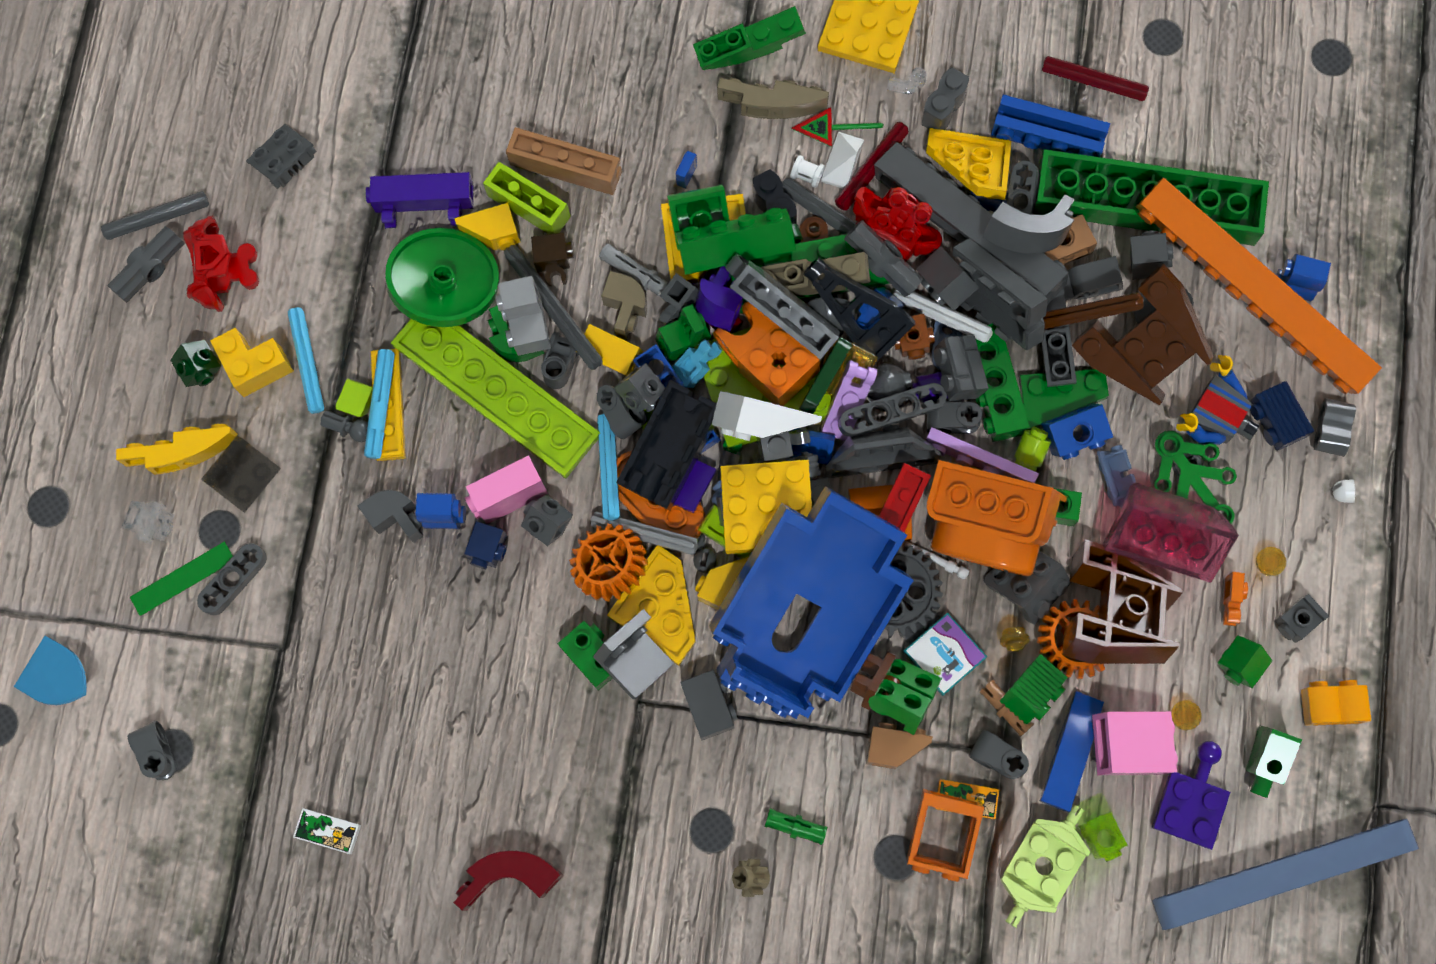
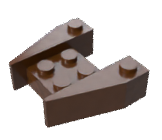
[1072,264,1214,405]
[1062,539,1183,664]

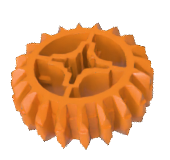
[569,523,648,602]
[1037,599,1105,680]

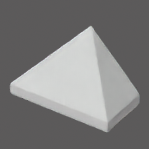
[821,132,864,189]

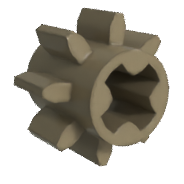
[732,859,770,897]

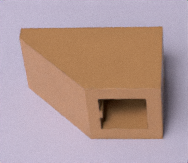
[866,722,933,769]

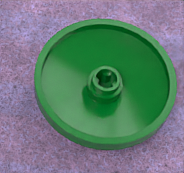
[385,228,499,327]

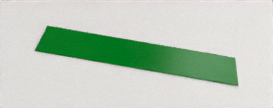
[130,541,233,616]

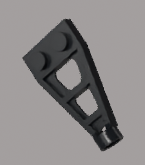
[803,257,915,363]

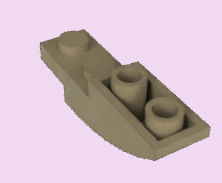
[717,78,829,119]
[760,252,870,296]

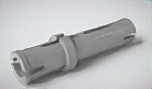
[599,244,668,302]

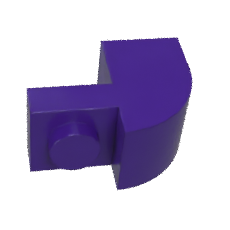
[696,266,743,332]

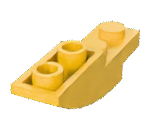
[116,424,238,475]

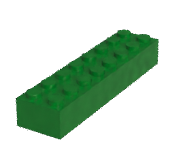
[1034,149,1269,246]

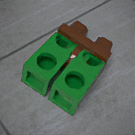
[850,652,942,735]

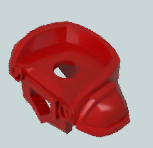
[853,187,942,261]
[183,216,259,312]

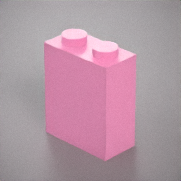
[465,455,548,524]
[1092,711,1178,776]

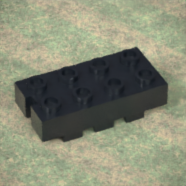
[616,380,717,511]

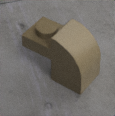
[601,271,647,340]

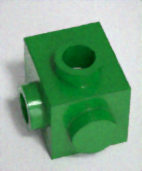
[1218,635,1273,689]

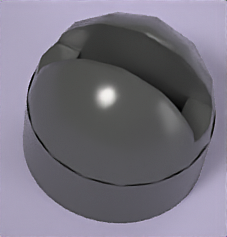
[693,549,717,573]

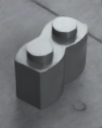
[922,67,969,130]

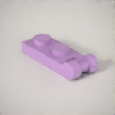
[820,360,877,441]

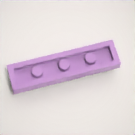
[926,427,1039,483]

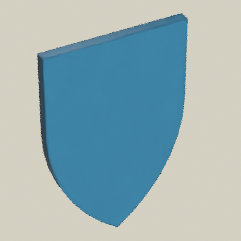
[14,636,87,705]

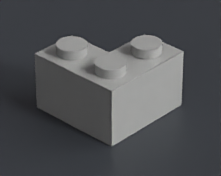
[495,276,551,356]

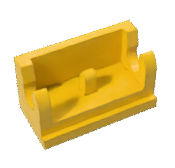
[576,324,644,376]

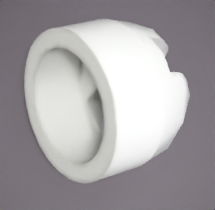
[1332,479,1355,503]

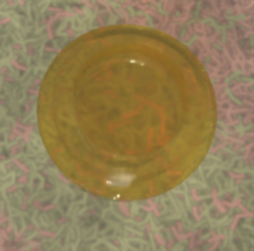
[1256,547,1286,576]
[1000,627,1030,651]
[1171,700,1202,730]

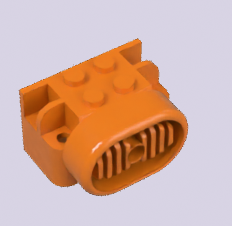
[927,460,1067,577]

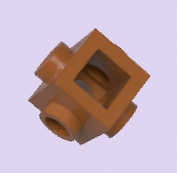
[894,314,935,360]

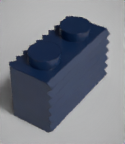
[1250,381,1314,451]

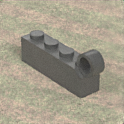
[725,253,839,360]

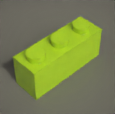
[483,162,571,234]

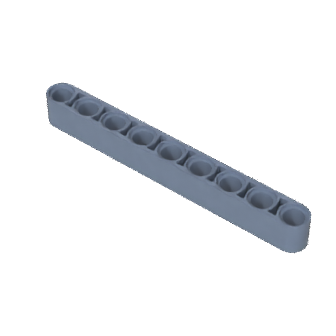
[1152,819,1419,930]

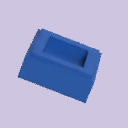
[675,151,697,189]

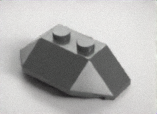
[824,425,941,478]

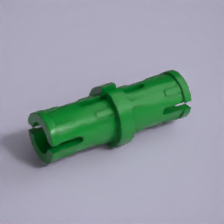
[764,808,828,845]

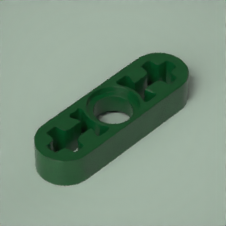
[799,337,852,414]

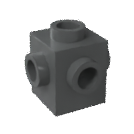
[614,363,665,414]
[521,494,573,547]

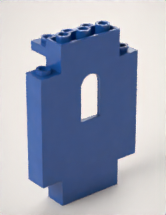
[709,486,914,719]

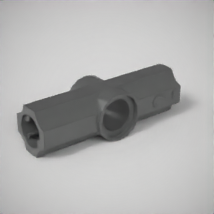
[844,220,923,297]
[107,226,185,303]

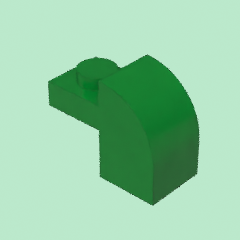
[655,304,711,362]
[487,306,545,362]

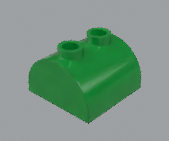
[667,185,730,251]

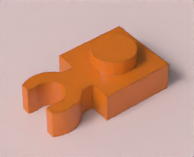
[1223,572,1248,626]

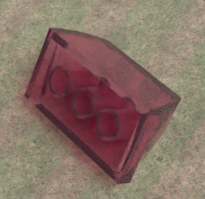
[1103,483,1239,583]

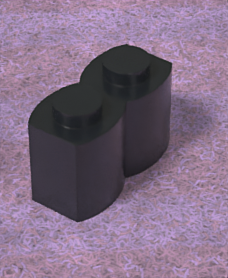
[753,169,797,224]

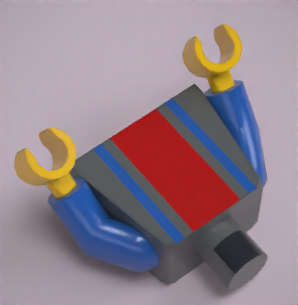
[1176,355,1259,445]

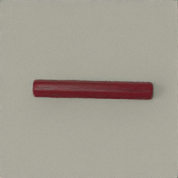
[1042,56,1149,101]
[835,122,909,211]

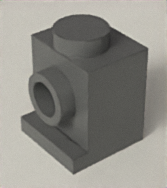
[1275,594,1329,643]

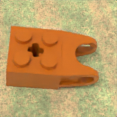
[713,302,820,406]

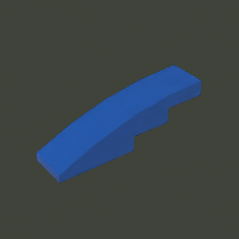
[1039,691,1104,812]

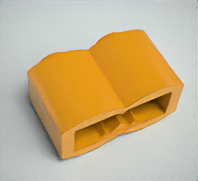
[1301,680,1371,726]

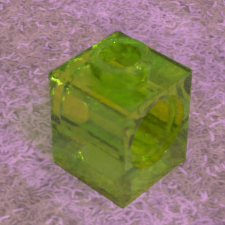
[1078,812,1128,862]

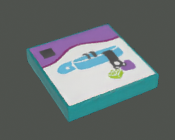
[903,613,987,696]

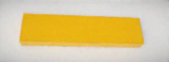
[371,348,406,461]

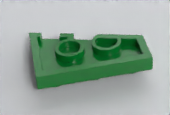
[1019,369,1109,430]

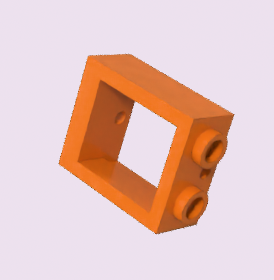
[906,789,984,882]

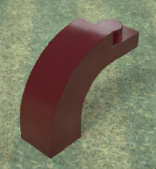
[453,851,564,911]

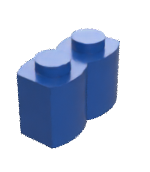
[1276,254,1331,302]
[416,493,466,529]

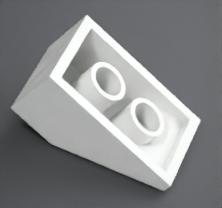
[712,391,822,441]

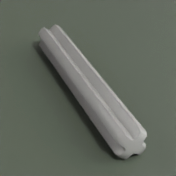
[591,512,698,555]

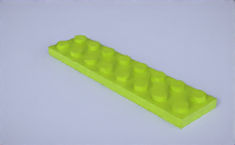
[391,319,600,479]

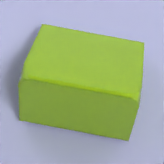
[335,379,373,417]

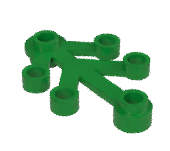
[1152,431,1237,528]

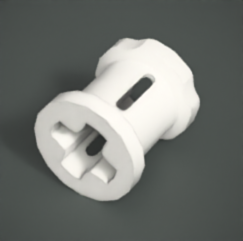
[790,155,825,188]

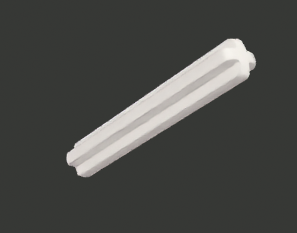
[893,290,993,342]

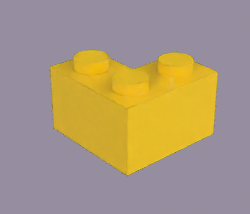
[210,327,294,397]

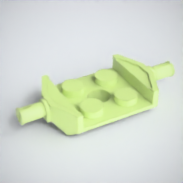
[1000,804,1090,928]

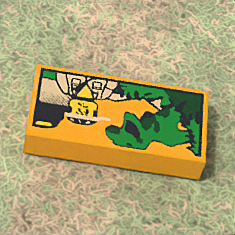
[935,779,999,820]

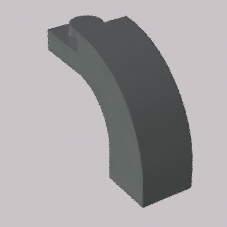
[982,195,1075,254]

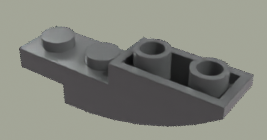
[1041,288,1077,387]

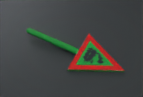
[791,107,884,147]

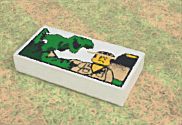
[293,808,361,854]

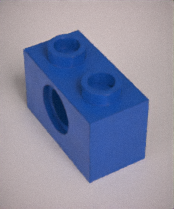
[1041,403,1113,460]

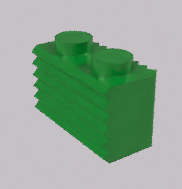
[1000,654,1068,724]

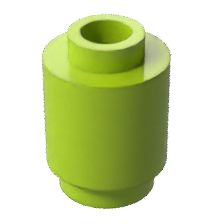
[1014,427,1052,472]

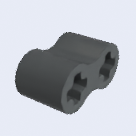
[1313,398,1356,457]

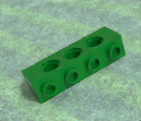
[964,323,1030,442]

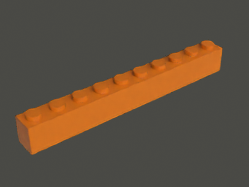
[1136,178,1382,394]

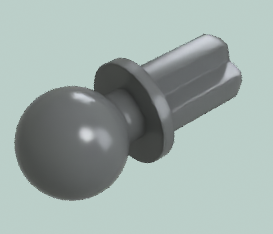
[320,411,368,442]

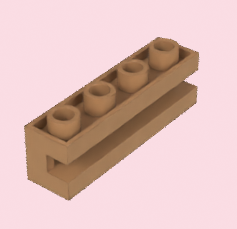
[506,127,622,195]

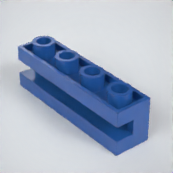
[991,94,1110,157]

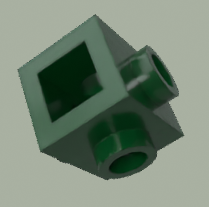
[170,340,221,387]

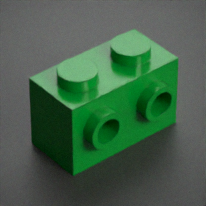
[557,621,613,691]

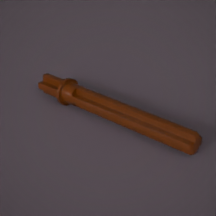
[1043,292,1144,329]

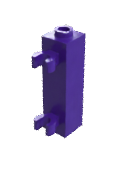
[366,172,474,229]

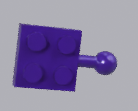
[1152,741,1231,850]

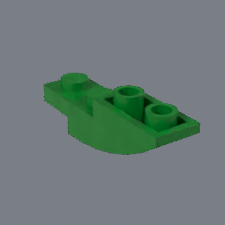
[693,6,806,70]

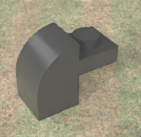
[357,490,423,543]

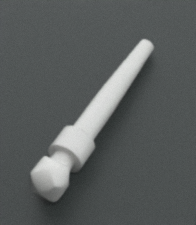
[904,542,969,579]

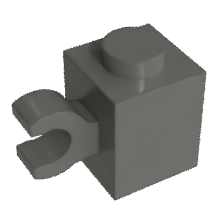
[659,273,699,325]
[757,428,811,462]

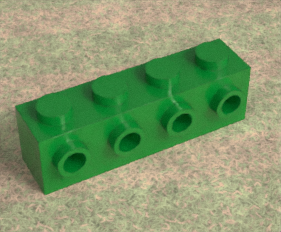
[676,208,796,275]

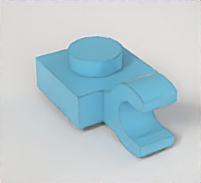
[673,340,722,388]

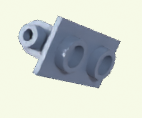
[1097,445,1140,506]

